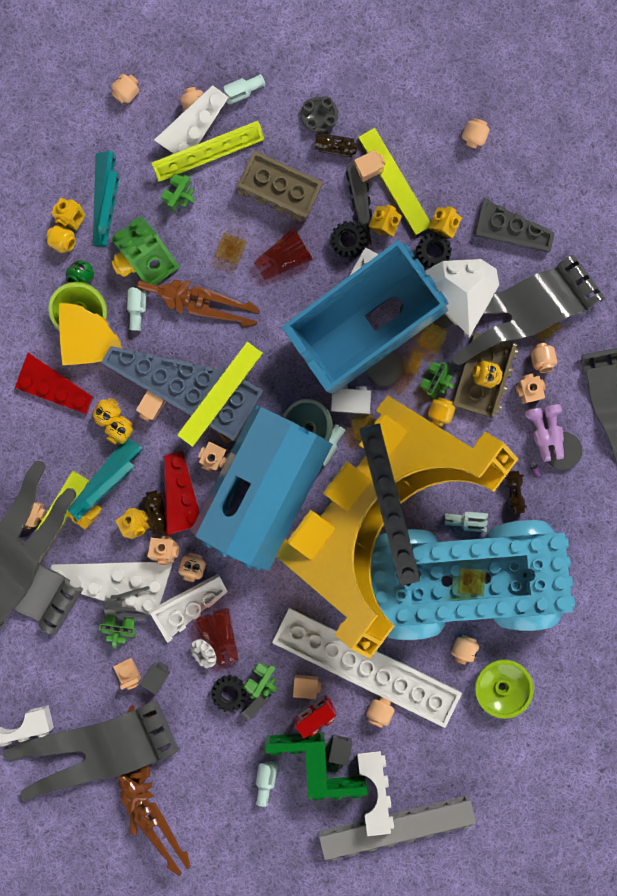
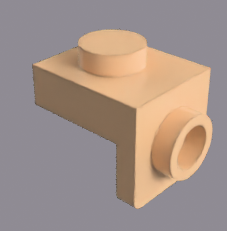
[23,502,45,529]

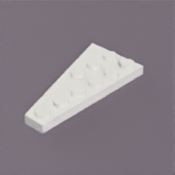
[51,562,173,615]

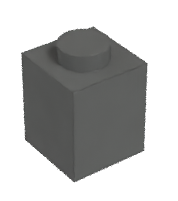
[139,662,170,695]
[328,734,352,767]

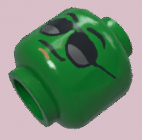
[65,260,94,284]

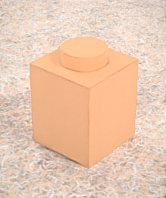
[354,150,385,182]
[136,390,166,422]
[293,674,321,699]

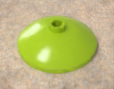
[48,282,107,330]
[475,659,534,719]

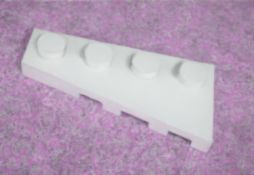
[154,85,229,154]
[149,574,228,643]

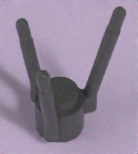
[104,586,150,620]

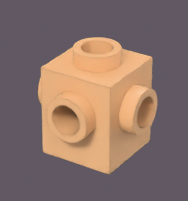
[516,374,545,404]
[198,442,228,473]
[147,536,179,565]

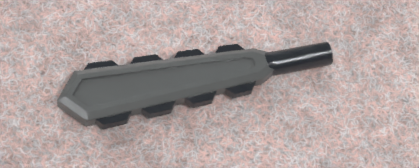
[346,159,372,246]

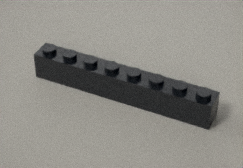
[360,423,420,586]

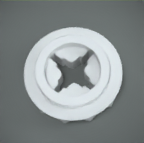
[190,639,216,669]

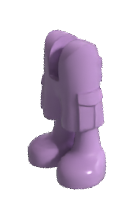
[525,404,564,462]

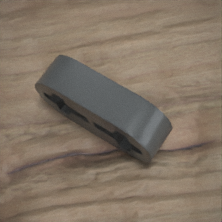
[239,688,271,722]

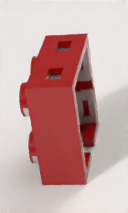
[295,695,336,738]

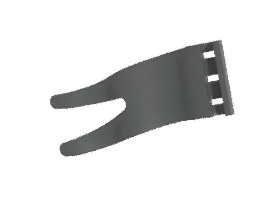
[430,255,606,366]
[581,348,617,463]
[0,461,76,630]
[14,538,83,635]
[4,700,179,800]

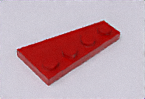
[14,353,94,414]
[163,451,200,535]

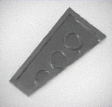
[475,198,555,253]

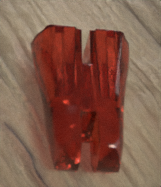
[253,228,313,280]
[193,608,239,667]

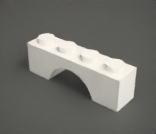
[0,705,54,747]
[357,751,394,836]

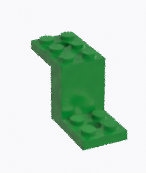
[265,732,367,801]

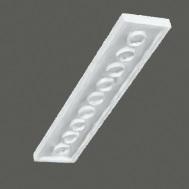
[272,607,462,728]

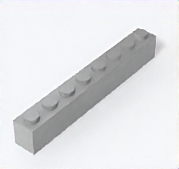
[319,795,476,861]

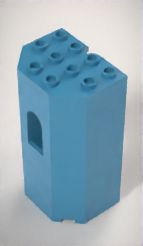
[282,239,449,394]
[191,405,333,571]

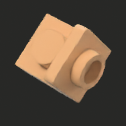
[113,657,141,690]

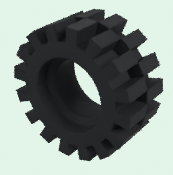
[330,221,367,258]
[416,232,452,268]
[211,675,247,712]

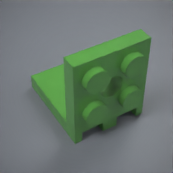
[111,216,180,285]

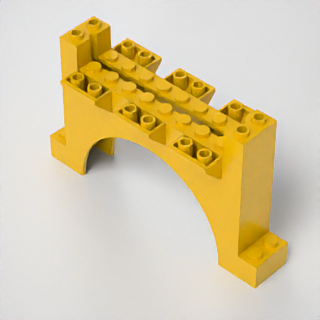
[276,395,518,659]

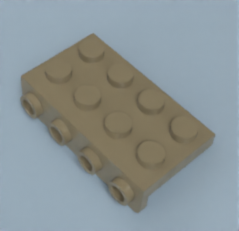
[236,150,323,222]
[452,332,519,418]

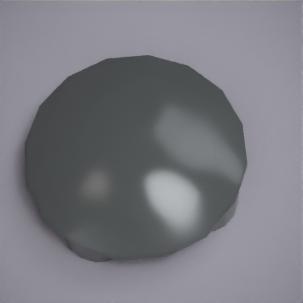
[301,96,338,133]

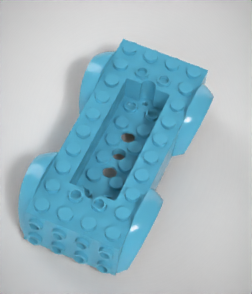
[371,520,575,640]

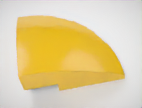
[59,303,123,365]

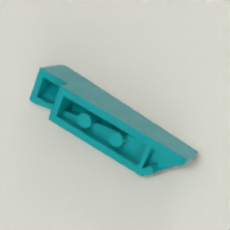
[93,151,120,248]
[68,439,143,521]

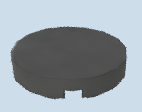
[366,351,404,387]
[547,432,582,469]

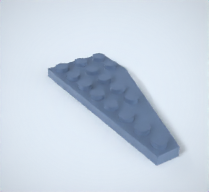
[101,346,264,441]

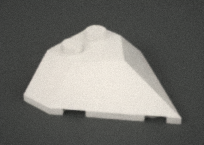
[425,259,499,339]

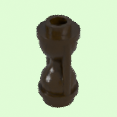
[314,133,358,158]
[504,471,527,514]
[143,490,166,534]

